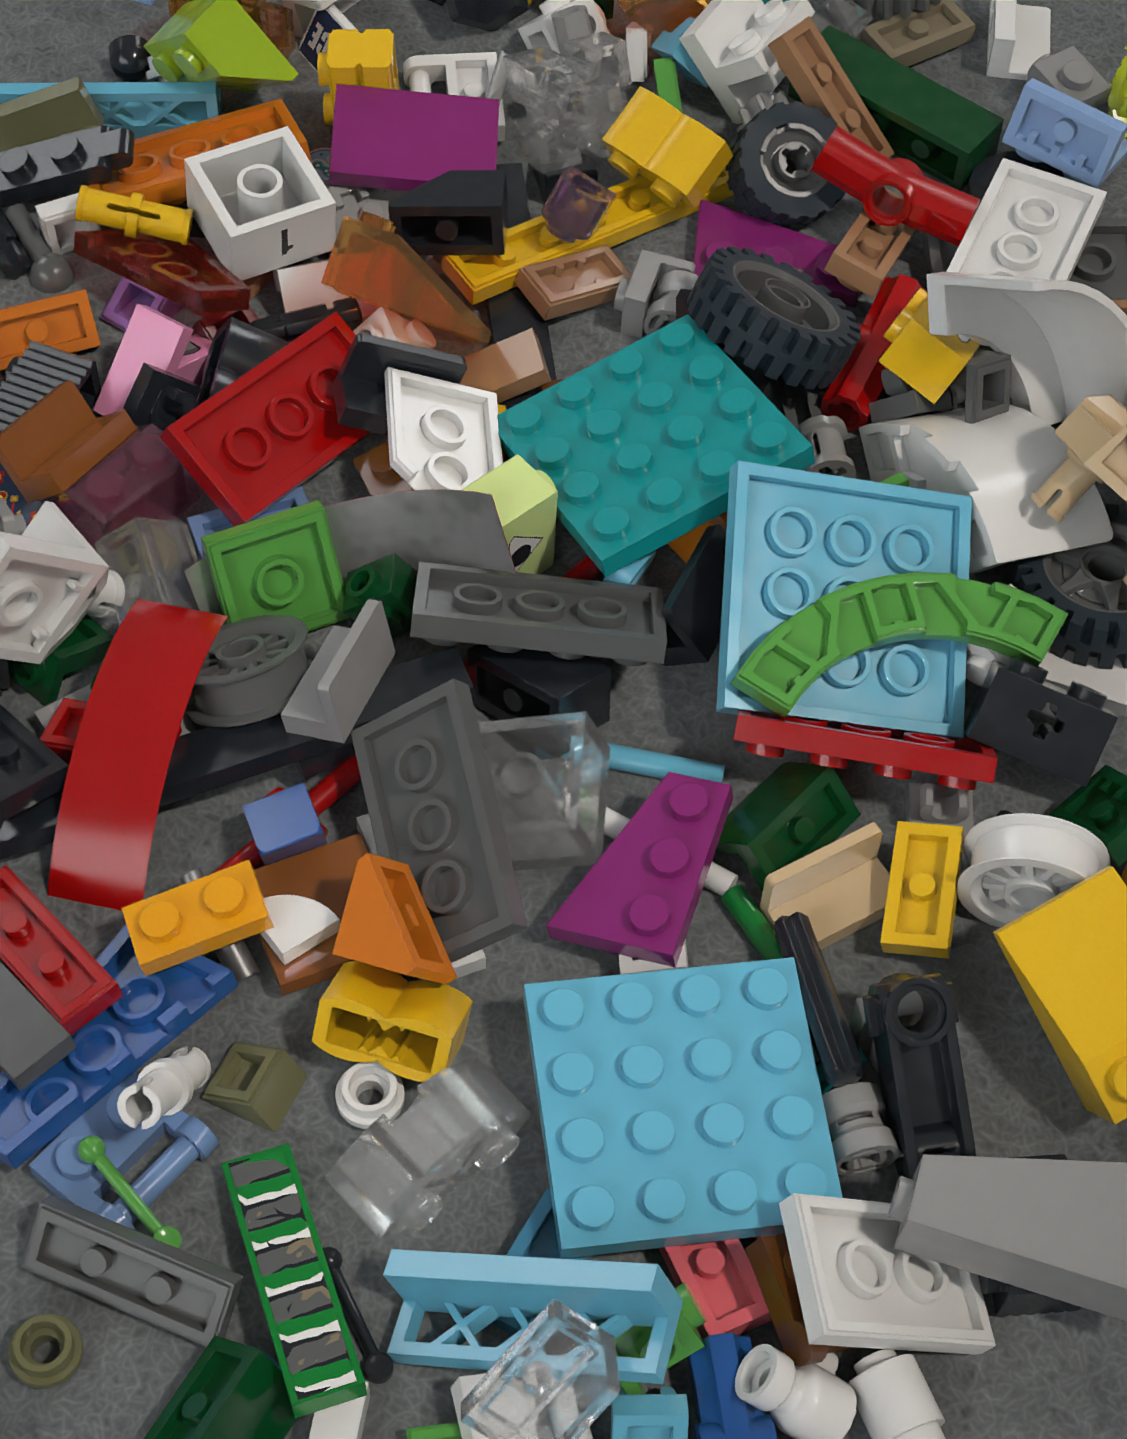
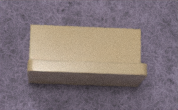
[759,822,890,949]

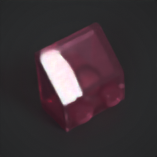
[40,423,200,567]

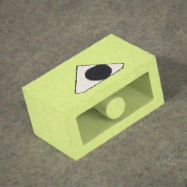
[461,454,558,574]

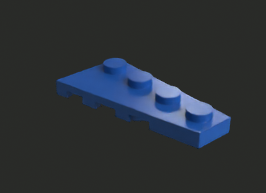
[0,925,239,1170]

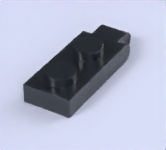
[0,125,135,208]

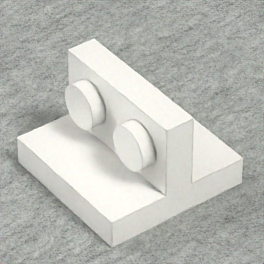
[679,0,815,124]

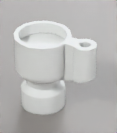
[735,1344,857,1439]

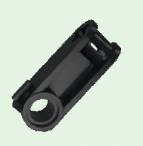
[862,973,976,1179]

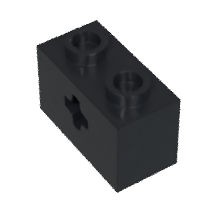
[964,656,1118,787]

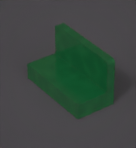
[715,762,861,891]
[144,1335,298,1439]

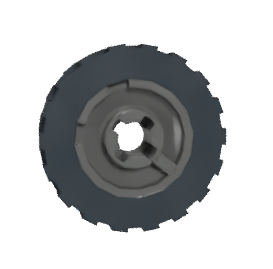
[725,101,846,230]

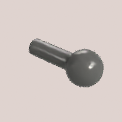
[5,204,75,294]

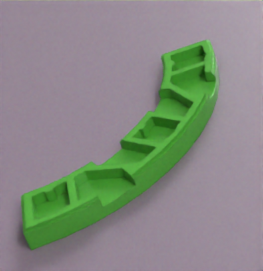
[730,572,1068,718]

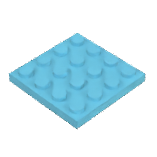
[716,461,972,740]
[523,957,843,1259]

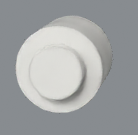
[848,1349,946,1439]

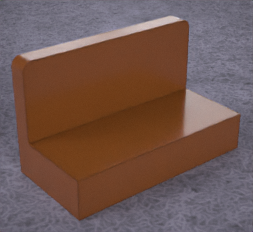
[0,380,137,503]

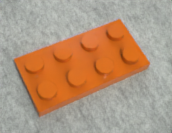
[88,98,312,205]

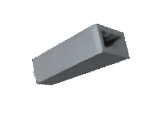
[888,1154,1127,1321]

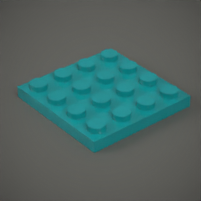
[497,314,815,577]

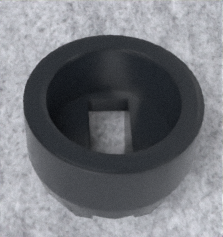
[108,35,151,82]

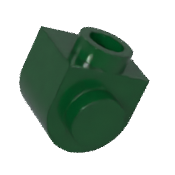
[343,553,418,638]

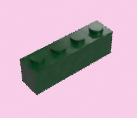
[788,25,1004,191]

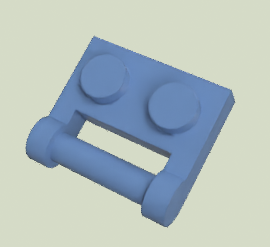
[29,1072,220,1230]

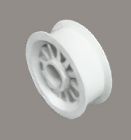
[957,813,1111,927]

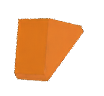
[332,852,457,984]

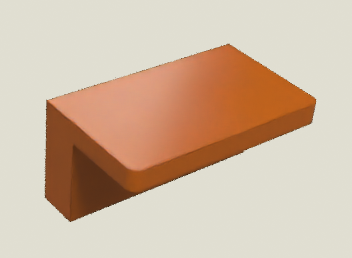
[0,289,101,370]

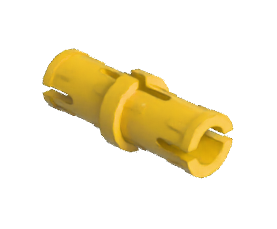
[75,185,194,245]

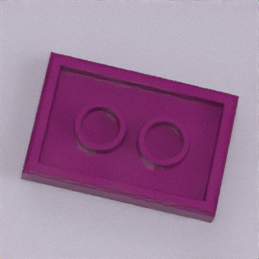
[329,84,499,191]

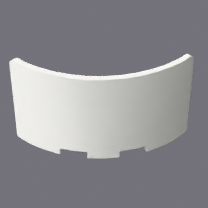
[927,272,1127,425]
[859,405,1113,574]

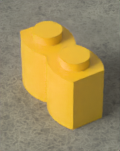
[602,86,734,209]
[312,961,473,1082]

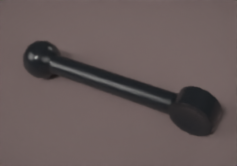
[323,1246,394,1384]

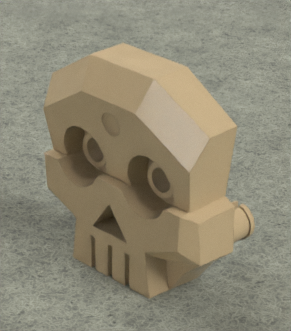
[1030,394,1127,585]

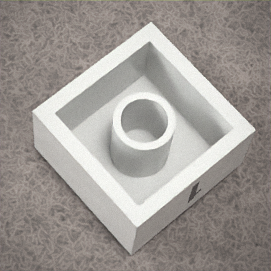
[184,126,336,284]

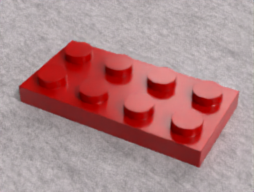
[160,311,373,526]
[734,710,998,790]

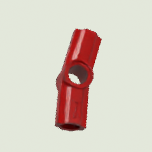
[810,126,981,246]
[820,274,928,433]

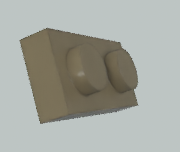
[860,0,976,67]

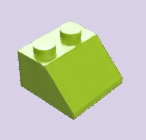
[143,0,299,92]

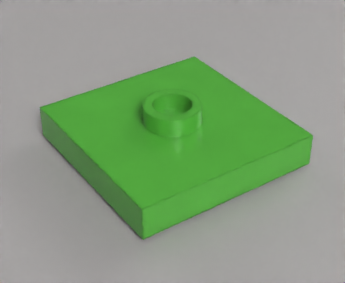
[200,500,350,632]

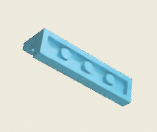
[0,82,223,139]
[383,1249,683,1384]

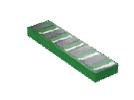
[221,1143,367,1418]

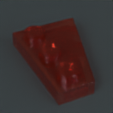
[73,230,251,318]

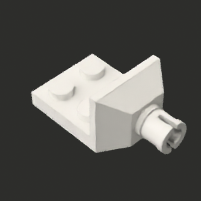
[0,501,125,664]

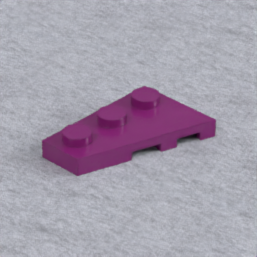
[694,199,858,307]
[546,772,733,968]

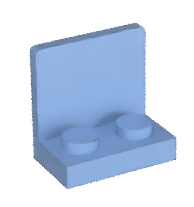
[1001,78,1127,188]

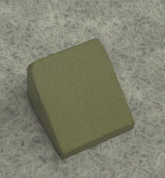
[201,1041,307,1132]

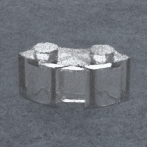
[325,1056,532,1238]

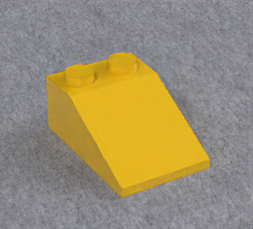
[993,866,1127,1125]

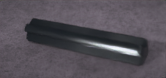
[774,912,863,1087]

